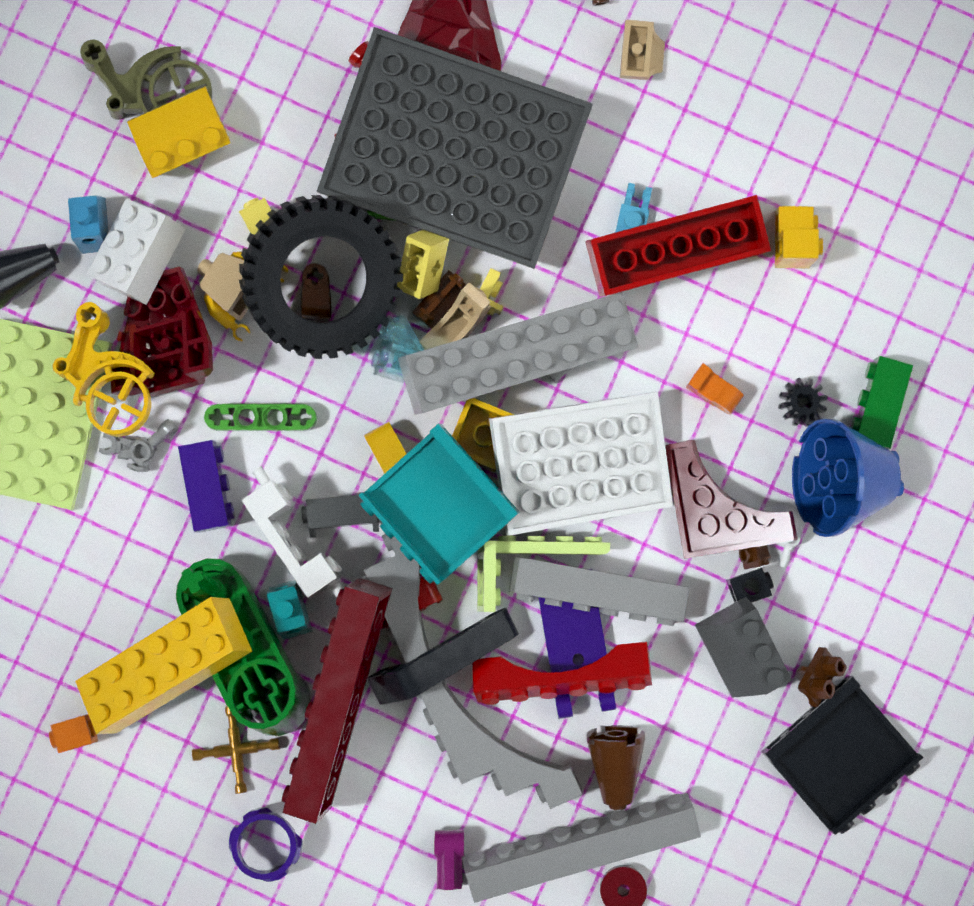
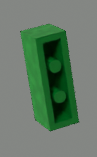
[850,356,913,449]

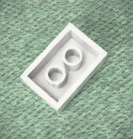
[86,199,186,305]

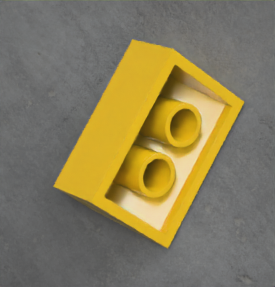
[127,86,231,178]

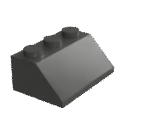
[695,597,792,698]

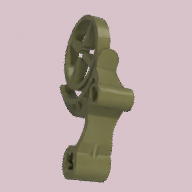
[80,39,212,120]

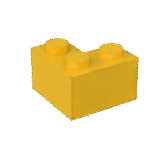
[775,206,823,269]

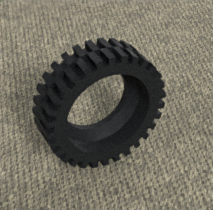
[239,195,403,359]

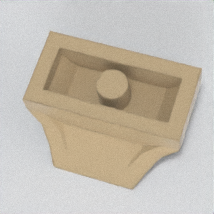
[620,20,665,80]

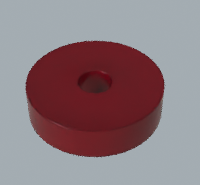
[600,865,647,906]

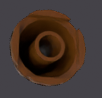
[587,725,645,810]

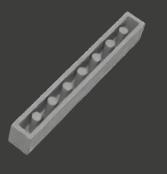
[462,793,701,903]

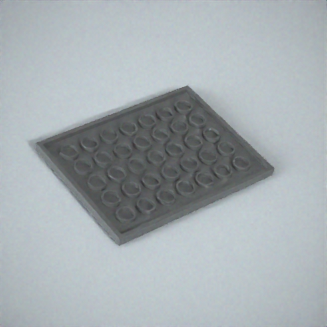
[316,27,593,269]

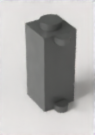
[301,495,379,538]

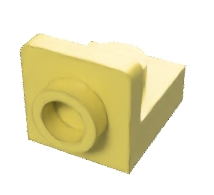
[480,268,503,316]

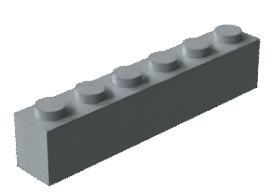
[509,557,690,626]

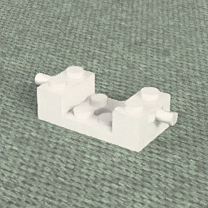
[241,466,344,598]

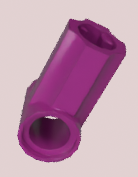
[434,830,464,890]

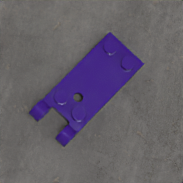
[538,569,616,719]

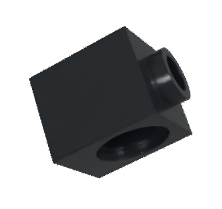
[726,568,774,603]

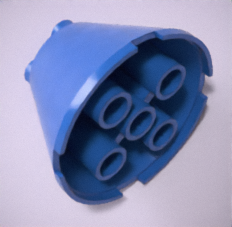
[792,419,904,537]

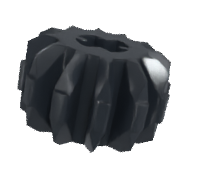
[778,378,828,427]

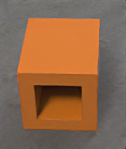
[49,714,98,753]

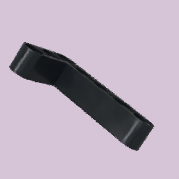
[367,608,519,705]

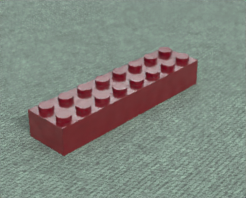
[281,578,393,824]

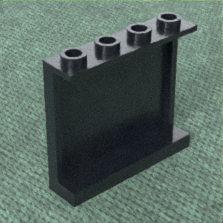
[761,676,924,835]

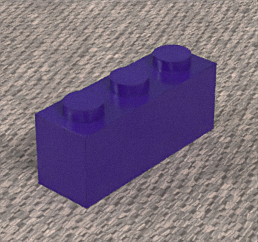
[178,440,235,533]

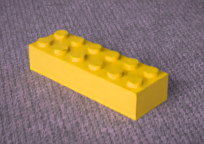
[75,597,252,734]

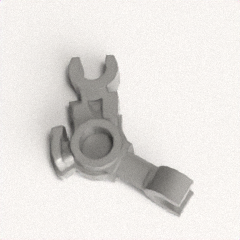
[99,419,179,472]

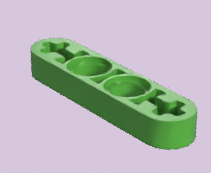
[204,404,317,431]

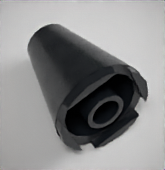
[0,243,60,309]

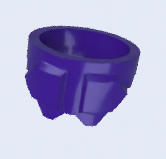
[229,807,303,882]

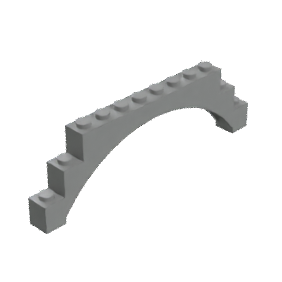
[362,534,583,809]

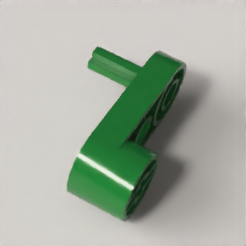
[176,558,311,736]

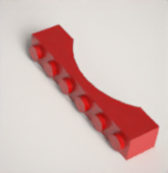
[472,642,652,705]

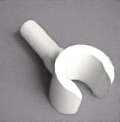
[779,529,802,568]

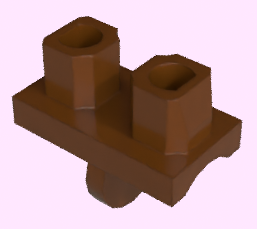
[795,647,847,707]

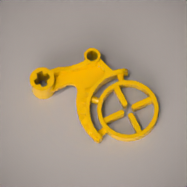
[53,302,155,437]

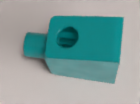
[267,580,313,640]

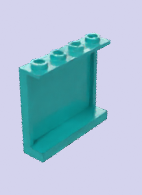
[358,423,520,585]

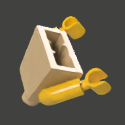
[197,251,289,341]

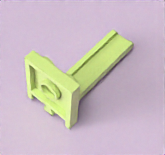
[477,536,610,612]

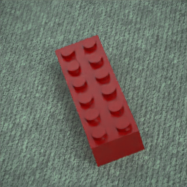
[585,195,771,297]

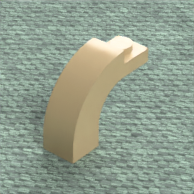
[413,282,492,353]

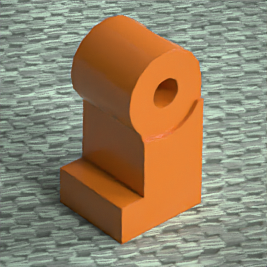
[686,363,744,415]

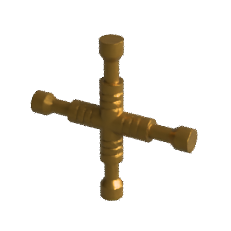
[192,707,280,794]

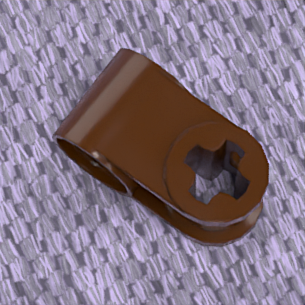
[301,263,332,319]

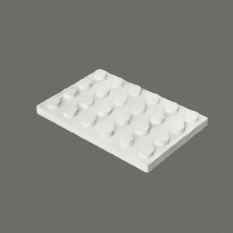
[489,392,673,536]

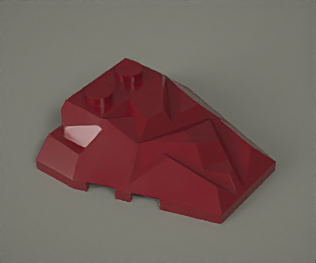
[397,0,502,71]
[111,266,213,396]

